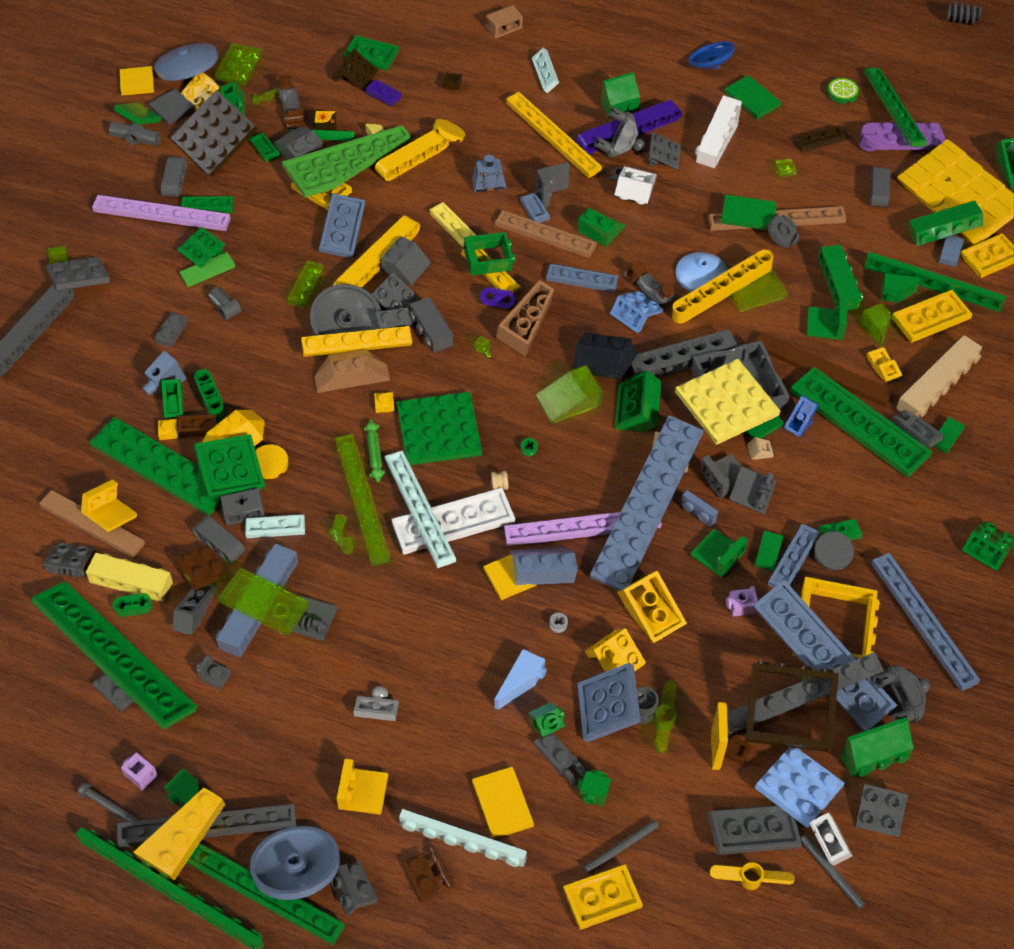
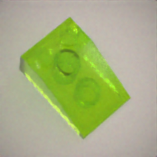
[536,365,603,424]

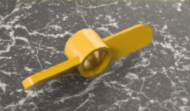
[710,862,795,890]

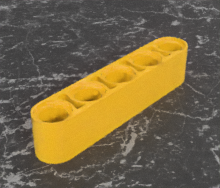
[375,129,450,181]

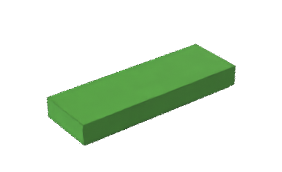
[179,252,235,287]

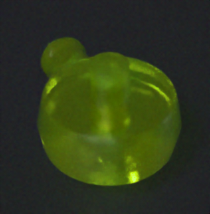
[474,336,492,358]

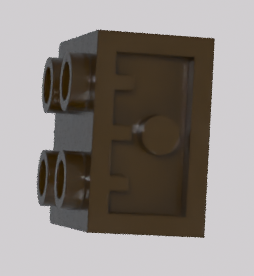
[331,49,378,91]

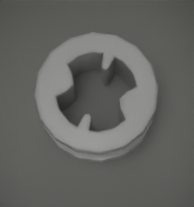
[549,613,568,633]

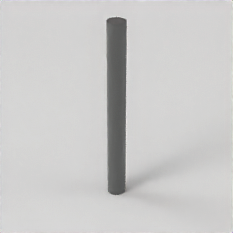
[583,820,659,874]
[801,835,866,909]

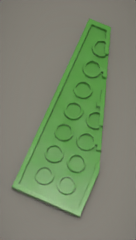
[282,125,410,198]

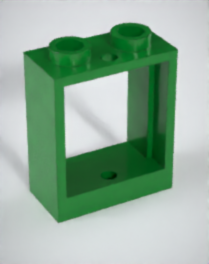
[463,232,515,276]

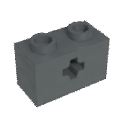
[220,488,265,526]

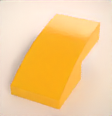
[866,347,902,382]

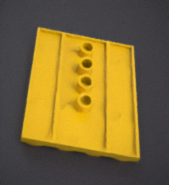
[897,139,1014,246]

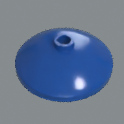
[688,41,735,69]

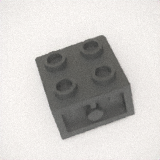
[536,162,570,207]
[700,454,741,499]

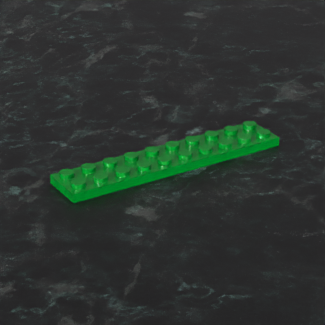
[32,581,197,730]

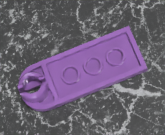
[859,122,946,152]

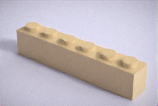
[896,335,982,417]

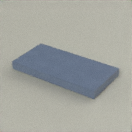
[319,193,366,259]

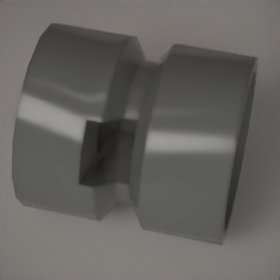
[637,687,659,724]

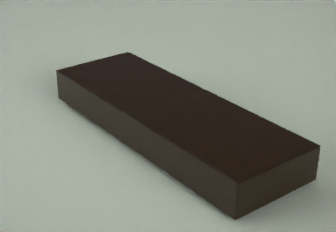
[794,125,847,153]

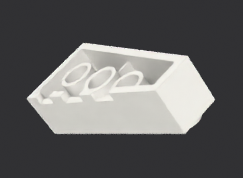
[695,95,742,168]

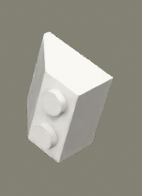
[615,166,657,204]

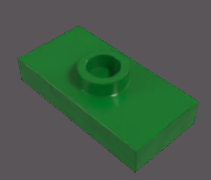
[818,519,862,541]

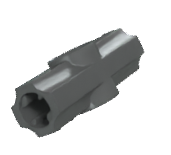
[108,122,161,146]

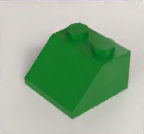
[601,72,640,118]
[578,208,625,247]

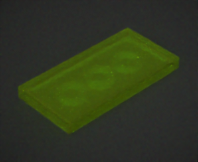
[218,568,309,636]

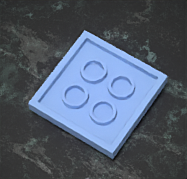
[755,748,844,828]

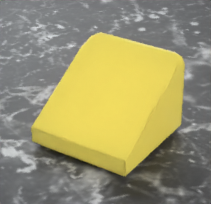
[366,124,385,135]

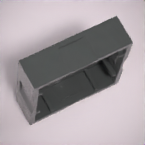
[691,341,790,411]

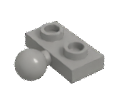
[354,686,399,721]

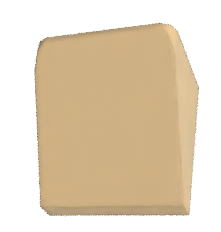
[747,437,774,460]

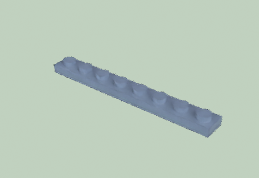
[871,553,980,692]

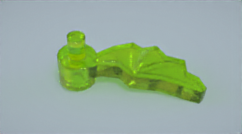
[252,88,277,105]

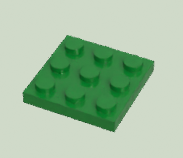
[194,434,265,499]

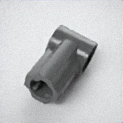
[209,287,242,321]

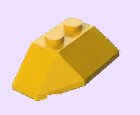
[202,410,265,446]

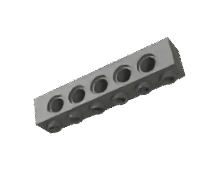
[627,329,738,378]

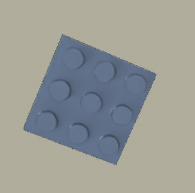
[578,663,641,742]

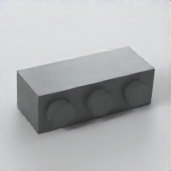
[409,297,453,353]

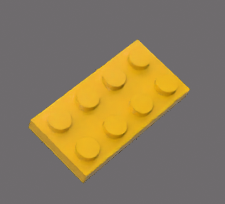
[891,290,973,343]

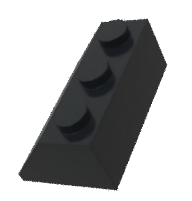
[573,332,637,380]

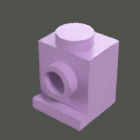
[726,586,758,617]
[121,752,158,792]

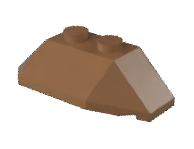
[314,349,390,393]

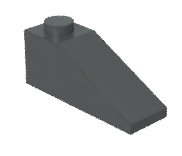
[173,584,218,635]

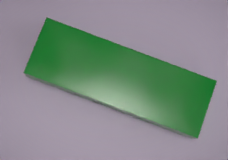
[181,196,234,213]

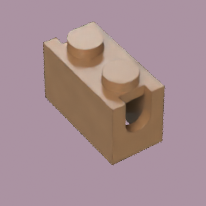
[486,5,523,39]

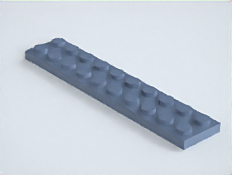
[589,415,704,591]

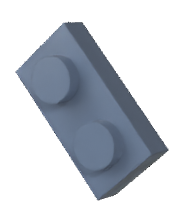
[681,490,718,527]

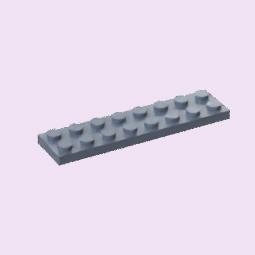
[753,580,897,732]

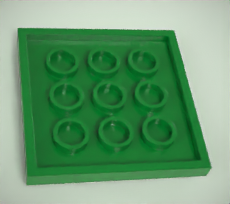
[397,392,482,465]

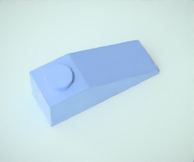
[495,649,547,710]

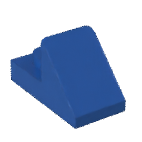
[784,395,820,437]

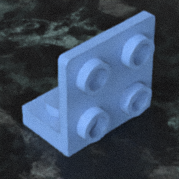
[610,291,663,333]

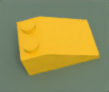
[617,571,687,643]

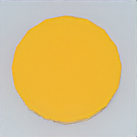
[433,119,465,142]
[256,444,289,479]

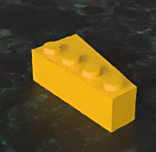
[134,788,225,880]

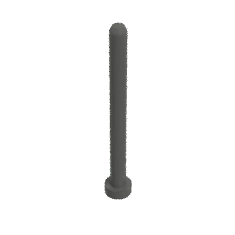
[77,782,141,822]

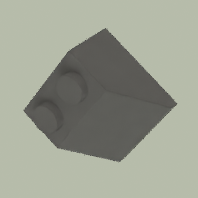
[274,126,323,160]
[381,236,431,286]

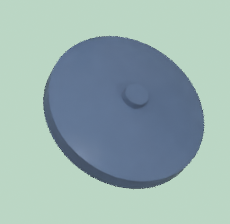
[155,43,219,81]
[250,826,340,900]

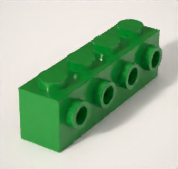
[909,200,983,246]
[818,244,863,310]

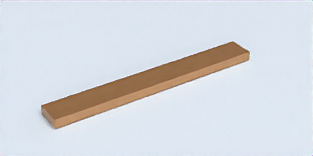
[708,206,847,231]

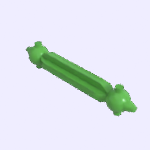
[364,419,385,482]

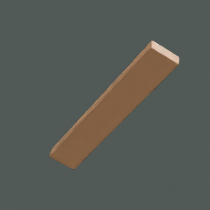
[495,210,597,258]
[39,490,145,558]

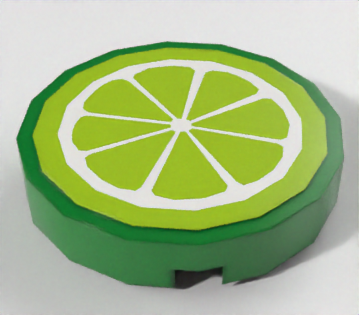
[827,78,860,104]

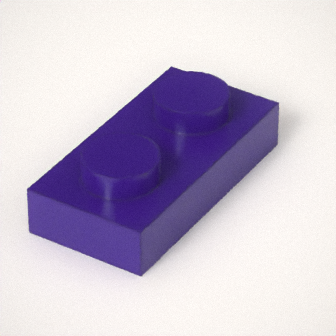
[366,79,402,107]

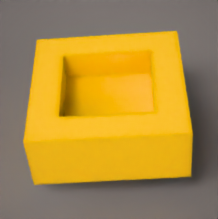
[374,392,394,413]
[158,419,178,440]

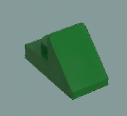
[161,379,184,418]

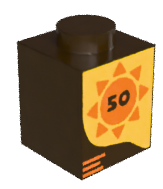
[312,111,337,130]

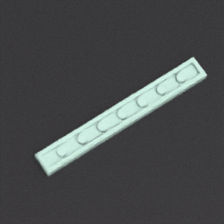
[385,450,456,568]

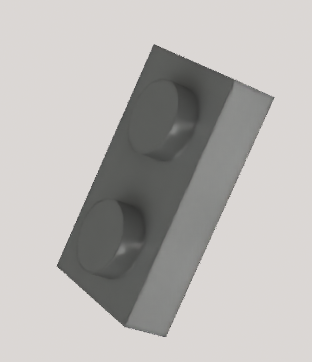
[330,861,378,916]

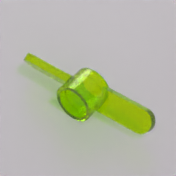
[654,680,677,753]

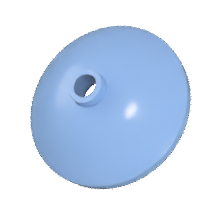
[676,252,728,292]

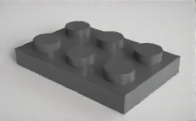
[47,257,109,290]

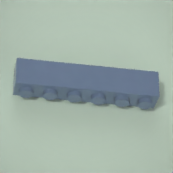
[216,544,298,658]

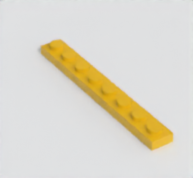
[506,92,602,178]

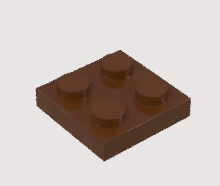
[174,545,230,590]

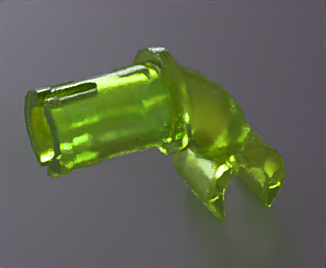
[329,514,355,554]

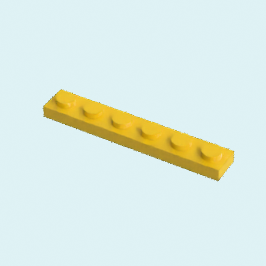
[301,326,412,357]

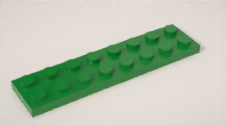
[790,367,932,478]
[90,417,222,516]

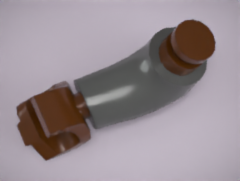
[277,75,305,129]
[623,260,675,304]

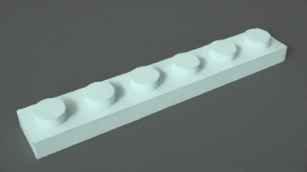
[399,809,527,867]

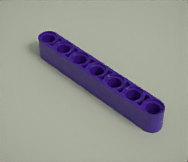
[576,100,682,154]

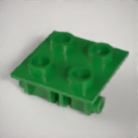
[177,227,225,268]

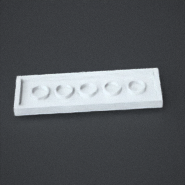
[391,488,515,555]

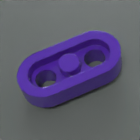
[480,287,516,309]

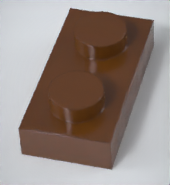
[177,414,217,436]

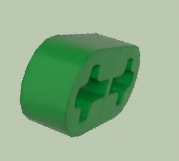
[112,593,153,617]

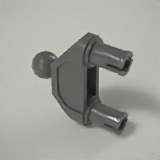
[594,106,645,157]
[873,665,930,723]

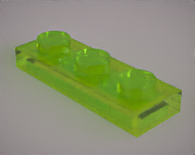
[287,261,324,307]

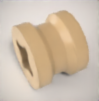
[491,471,508,490]

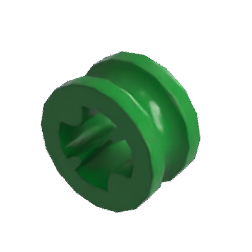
[521,438,538,456]

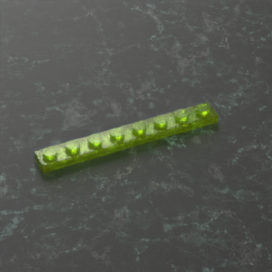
[335,434,391,566]

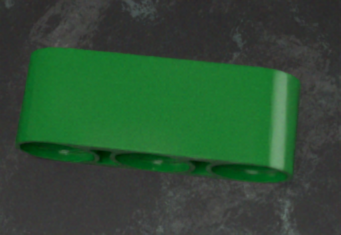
[194,369,225,421]

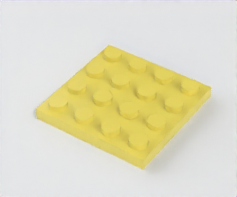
[675,359,780,445]

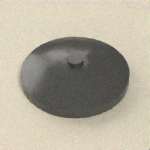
[310,284,381,336]

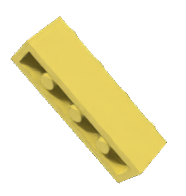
[86,553,173,602]

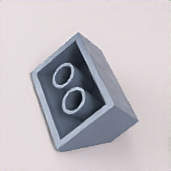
[511,548,578,585]

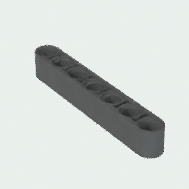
[0,284,74,377]

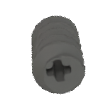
[947,1,982,25]

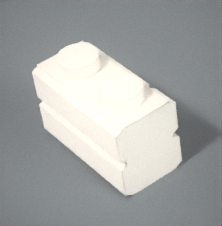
[809,813,853,866]

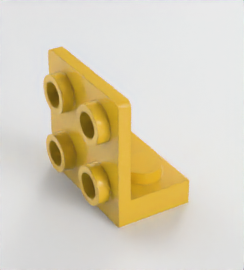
[181,72,221,110]
[81,479,137,532]
[585,628,646,672]
[337,759,388,815]

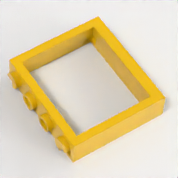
[792,577,880,659]

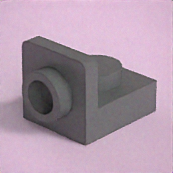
[196,655,231,690]

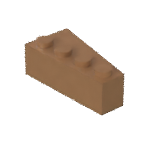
[496,280,554,357]

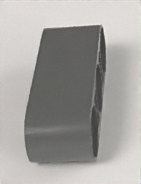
[161,157,187,197]
[870,166,890,208]
[192,516,246,564]

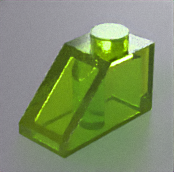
[860,303,892,346]

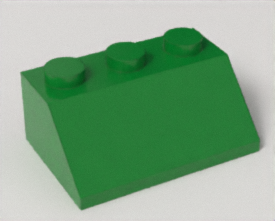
[615,370,661,432]
[841,717,914,778]

